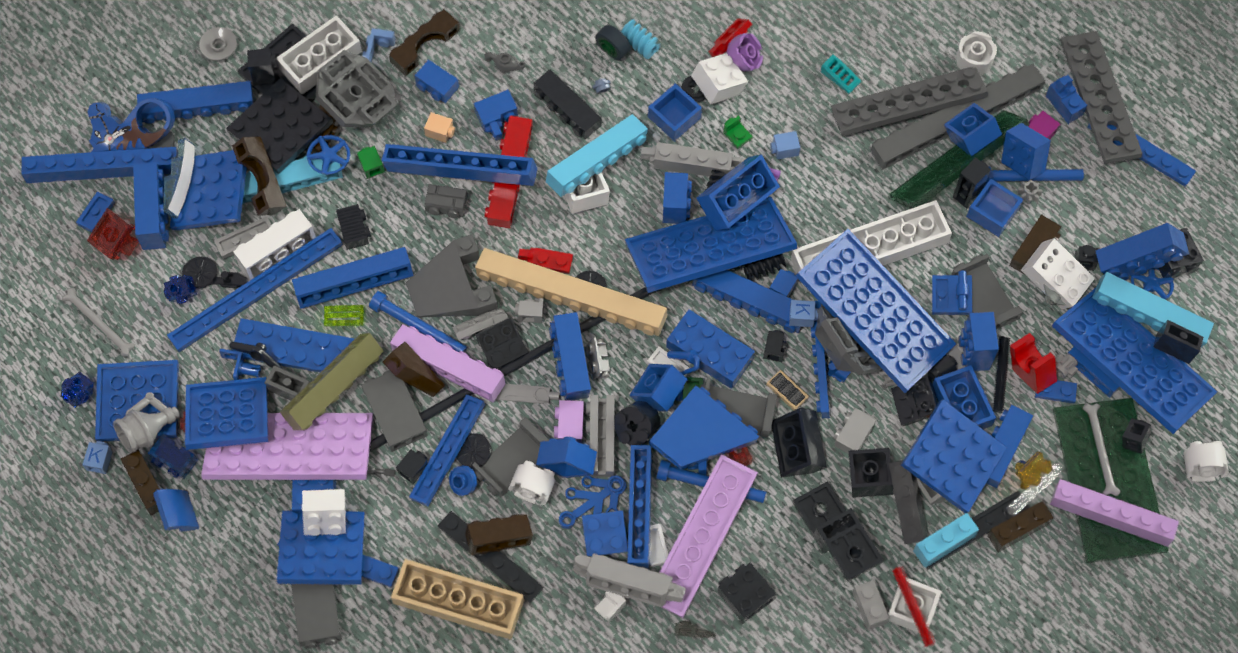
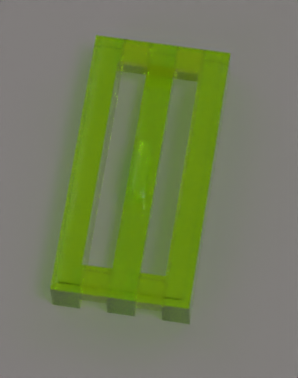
[324,305,364,327]

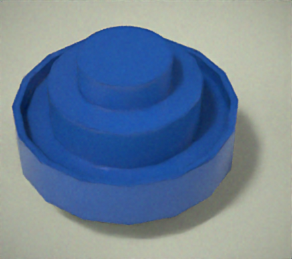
[449,465,477,496]

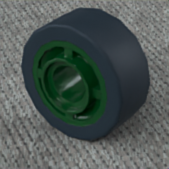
[595,25,631,61]

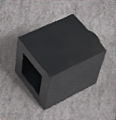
[396,449,428,484]

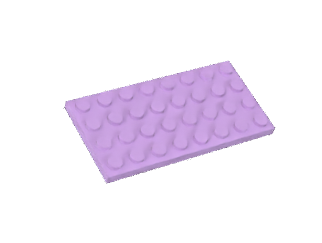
[201,413,373,480]

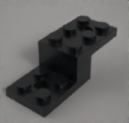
[792,481,884,582]

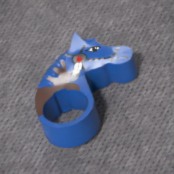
[88,98,175,152]

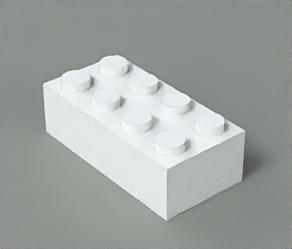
[276,15,362,94]
[233,209,316,280]

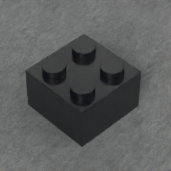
[849,448,893,498]

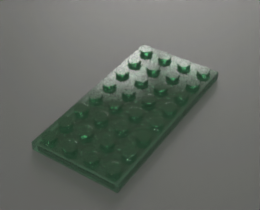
[1053,398,1169,563]

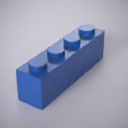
[986,405,1033,488]

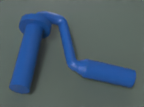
[667,349,700,401]

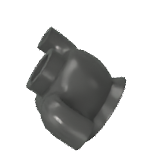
[484,52,525,73]

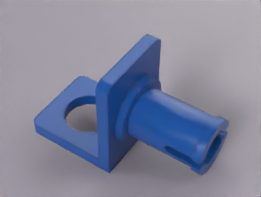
[219,349,261,380]

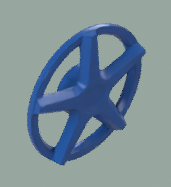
[307,135,350,175]
[1131,268,1174,300]

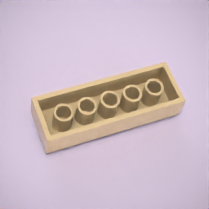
[391,559,524,640]

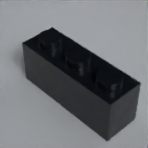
[952,158,991,209]

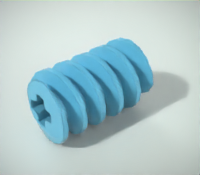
[621,19,660,59]

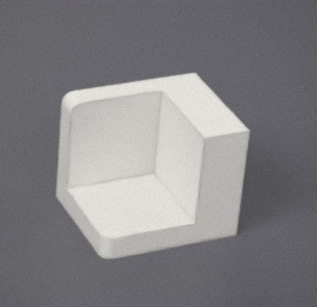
[595,591,626,622]

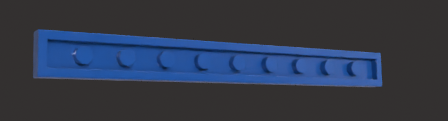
[167,228,343,352]

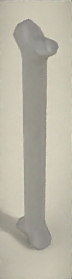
[62,288,135,357]
[1083,403,1120,496]

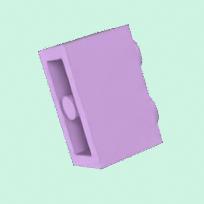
[554,400,584,443]

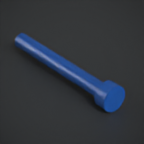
[985,166,1084,186]
[369,291,467,352]
[656,460,766,503]

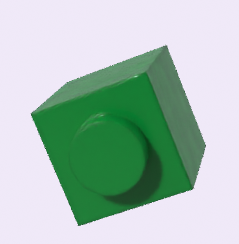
[357,146,384,179]

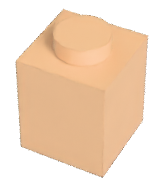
[424,112,455,143]

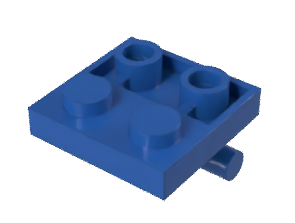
[932,271,972,315]

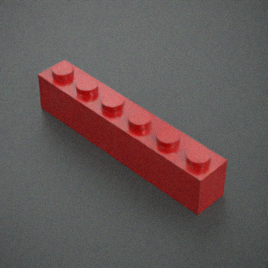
[484,116,533,229]

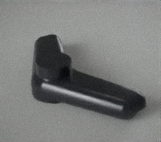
[229,342,283,369]

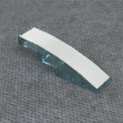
[164,138,195,219]

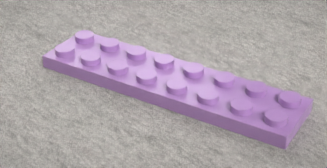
[659,454,758,618]

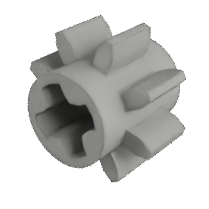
[1017,179,1043,204]
[1055,354,1078,379]

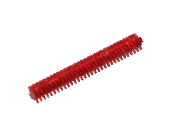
[892,567,936,647]

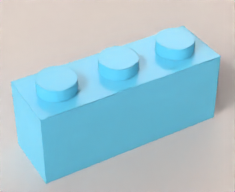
[913,513,979,568]

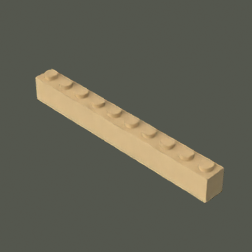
[475,248,667,336]

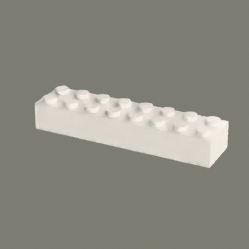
[791,200,952,293]

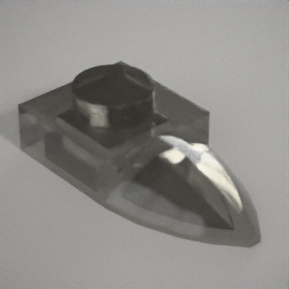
[674,621,716,638]

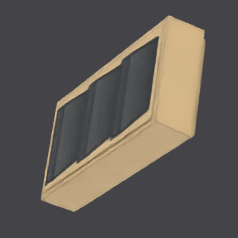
[766,370,809,411]

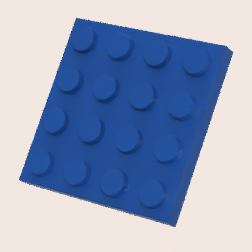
[170,150,247,230]
[95,360,179,442]
[185,377,268,450]
[901,400,1007,513]
[277,511,365,585]

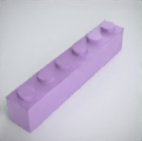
[390,324,506,402]
[1050,479,1179,547]

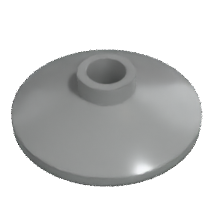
[199,27,237,61]

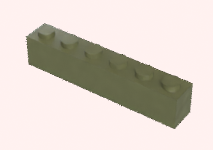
[280,333,384,431]

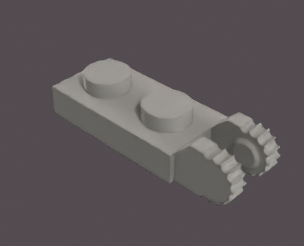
[452,308,508,340]

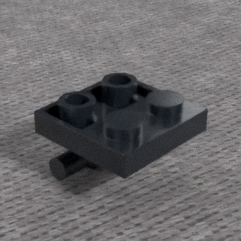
[475,317,528,369]
[891,375,937,426]

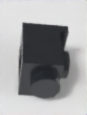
[1075,245,1099,271]
[763,330,787,363]
[1122,418,1151,454]

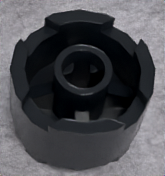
[614,401,661,445]

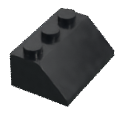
[771,408,827,478]

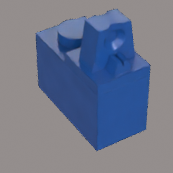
[1046,75,1087,124]
[473,90,518,141]

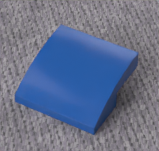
[153,489,199,532]

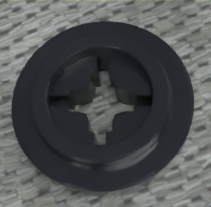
[681,76,707,103]

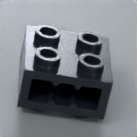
[1158,228,1204,278]
[717,562,777,624]

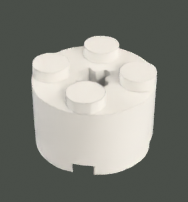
[956,32,997,75]
[1184,441,1229,482]
[508,461,555,505]

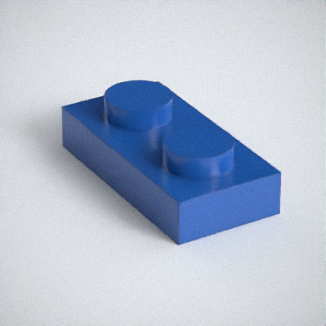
[76,191,115,234]
[1035,380,1077,404]

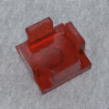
[87,208,139,260]

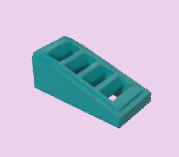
[821,54,861,94]

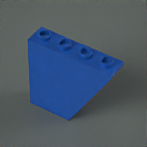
[649,386,759,470]

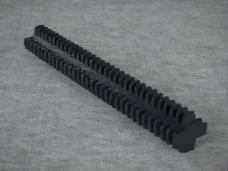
[993,336,1011,413]

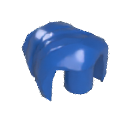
[828,360,850,382]

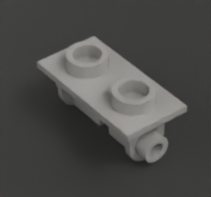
[586,336,611,380]

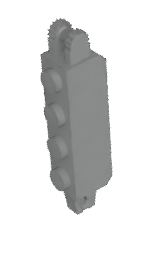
[640,142,745,177]
[573,554,686,607]

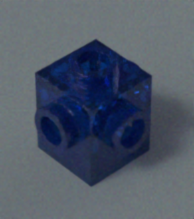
[163,275,198,304]
[60,371,94,408]

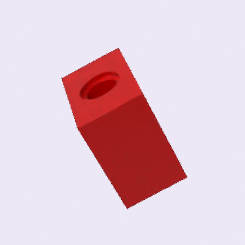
[1010,333,1057,394]

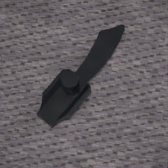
[210,271,247,288]

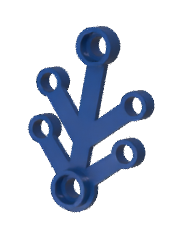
[559,475,626,529]

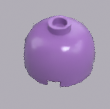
[727,33,763,72]

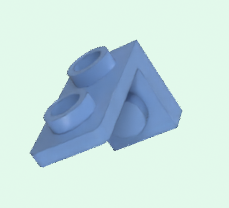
[363,28,395,63]

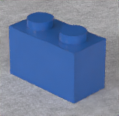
[414,59,459,103]

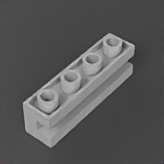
[586,395,615,477]

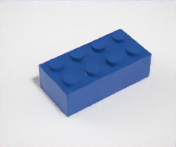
[696,154,780,231]
[133,162,169,250]
[1096,223,1189,281]
[666,310,755,389]
[549,312,591,401]

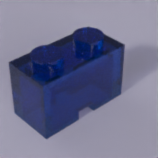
[148,434,198,479]

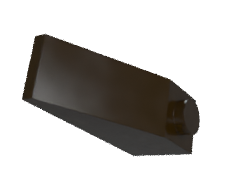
[382,342,445,397]

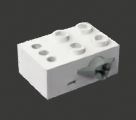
[1021,238,1095,309]

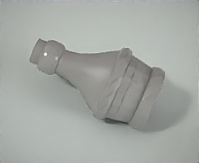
[113,392,180,453]

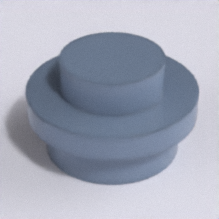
[592,78,611,94]

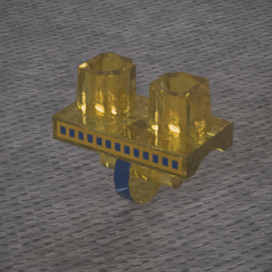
[1015,451,1052,490]

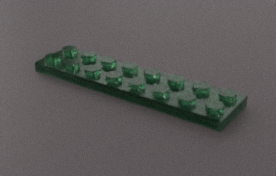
[889,110,1029,209]

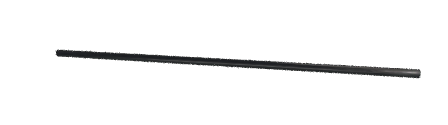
[369,287,658,453]

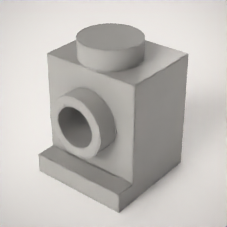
[515,298,544,323]

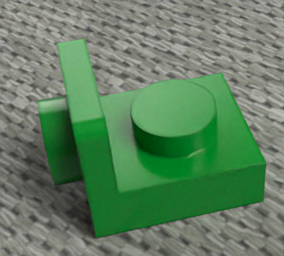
[723,115,753,149]

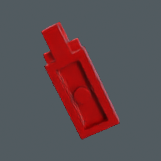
[709,18,752,57]
[518,247,573,274]

